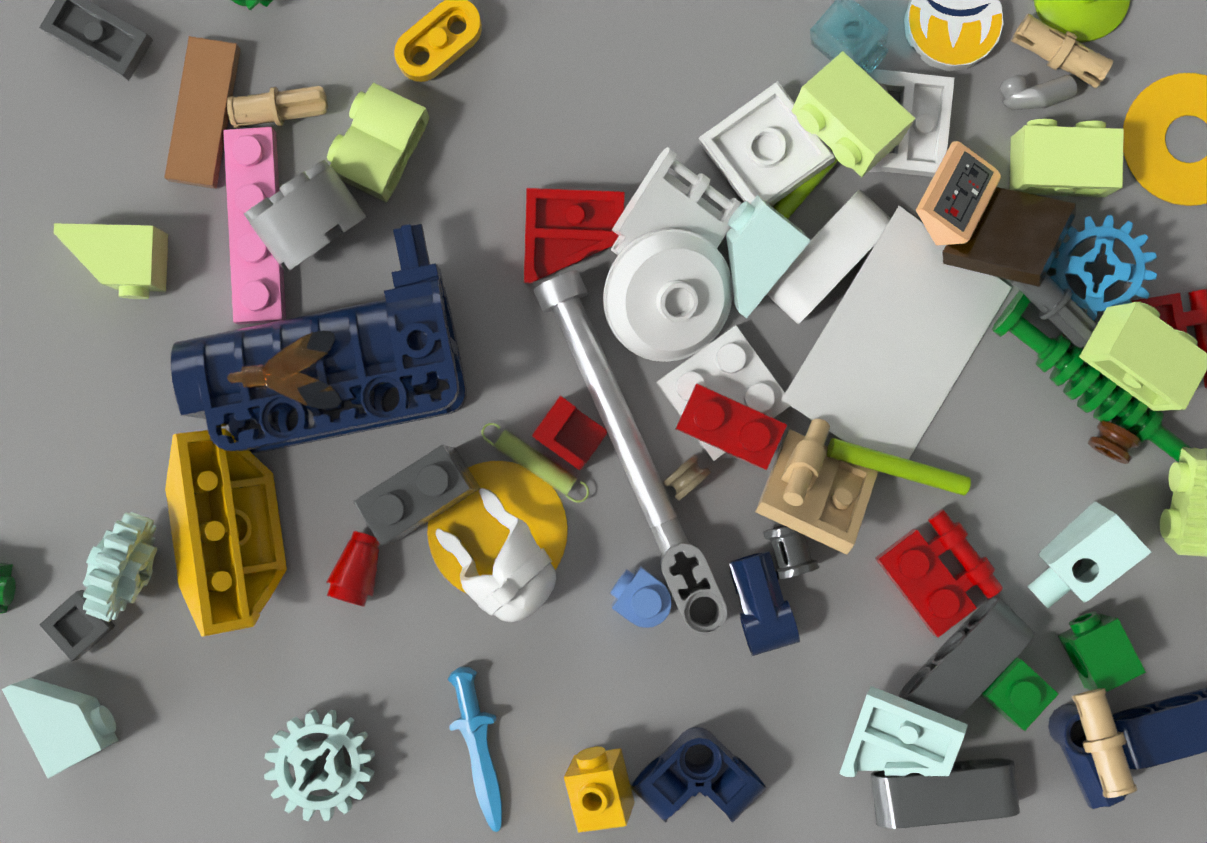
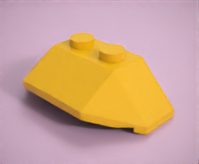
[165,428,287,636]

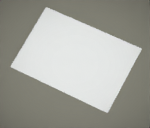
[781,206,1012,460]

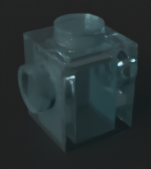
[810,0,889,73]

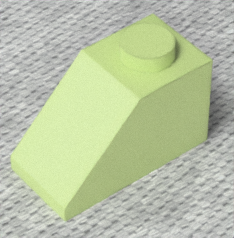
[54,223,168,299]

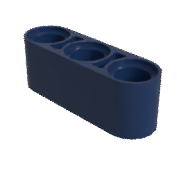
[1112,687,1207,769]

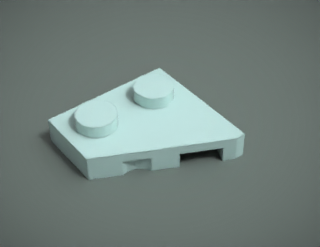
[839,686,968,777]

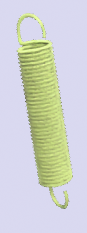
[481,423,589,503]

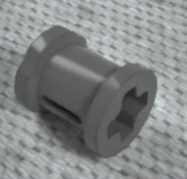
[763,525,819,579]

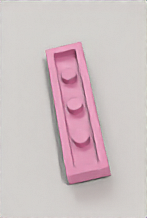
[223,127,286,325]

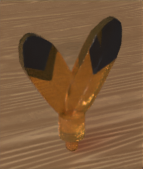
[227,331,341,409]

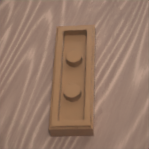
[164,36,241,189]

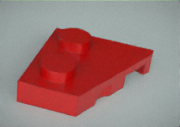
[524,188,625,283]

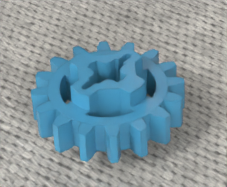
[1050,215,1157,321]

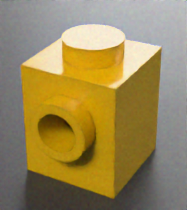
[564,746,635,833]

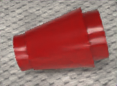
[326,531,380,607]

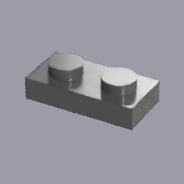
[39,0,153,81]

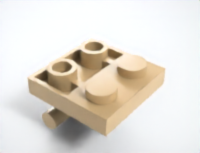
[755,419,878,555]

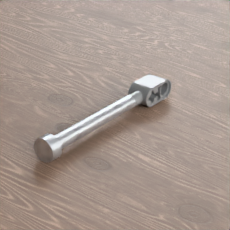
[534,270,727,635]

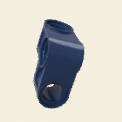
[631,727,767,823]

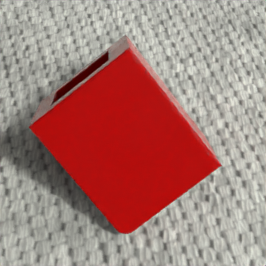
[532,396,607,471]

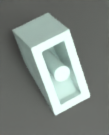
[726,195,811,318]
[2,678,119,778]

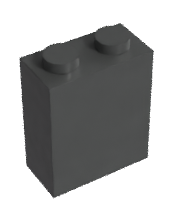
[353,445,480,546]

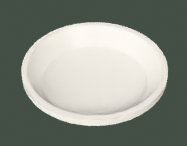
[603,228,733,362]

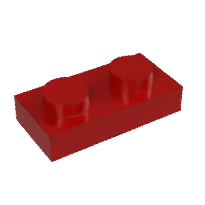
[675,383,787,470]

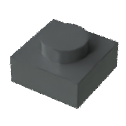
[39,590,115,661]

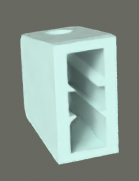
[1027,501,1151,609]

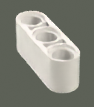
[766,189,891,324]

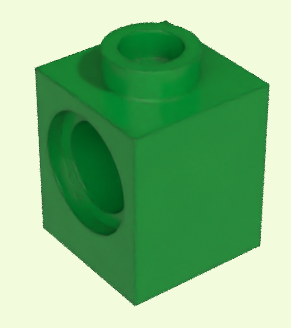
[1058,611,1146,693]

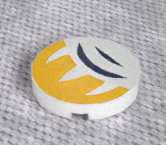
[904,0,1004,71]

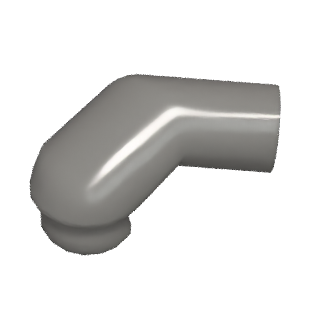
[1000,75,1077,110]

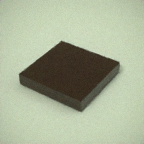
[942,187,1076,287]

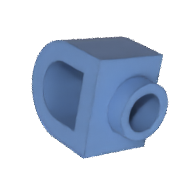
[610,566,671,628]

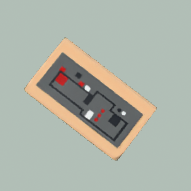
[916,141,1001,246]

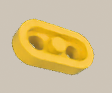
[394,0,482,82]

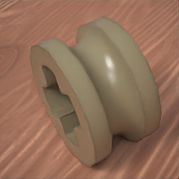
[662,454,711,501]

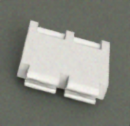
[611,147,742,255]

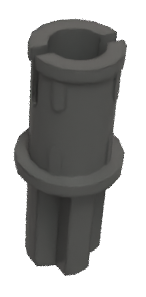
[1010,274,1097,348]

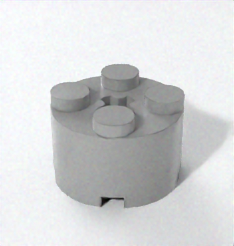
[244,159,367,272]

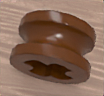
[1088,421,1141,464]

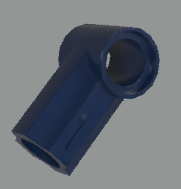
[728,551,800,656]
[1048,704,1128,809]

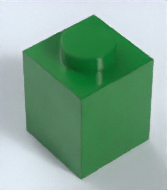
[980,657,1059,731]

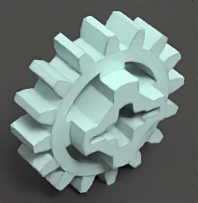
[83,512,157,622]
[264,709,375,821]

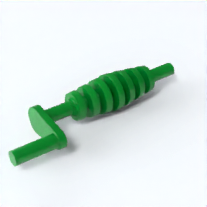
[992,290,1192,462]

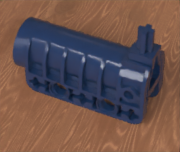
[171,224,467,453]

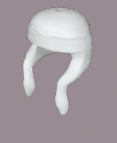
[436,488,557,622]

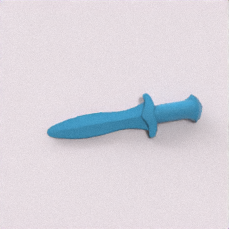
[447,666,502,832]

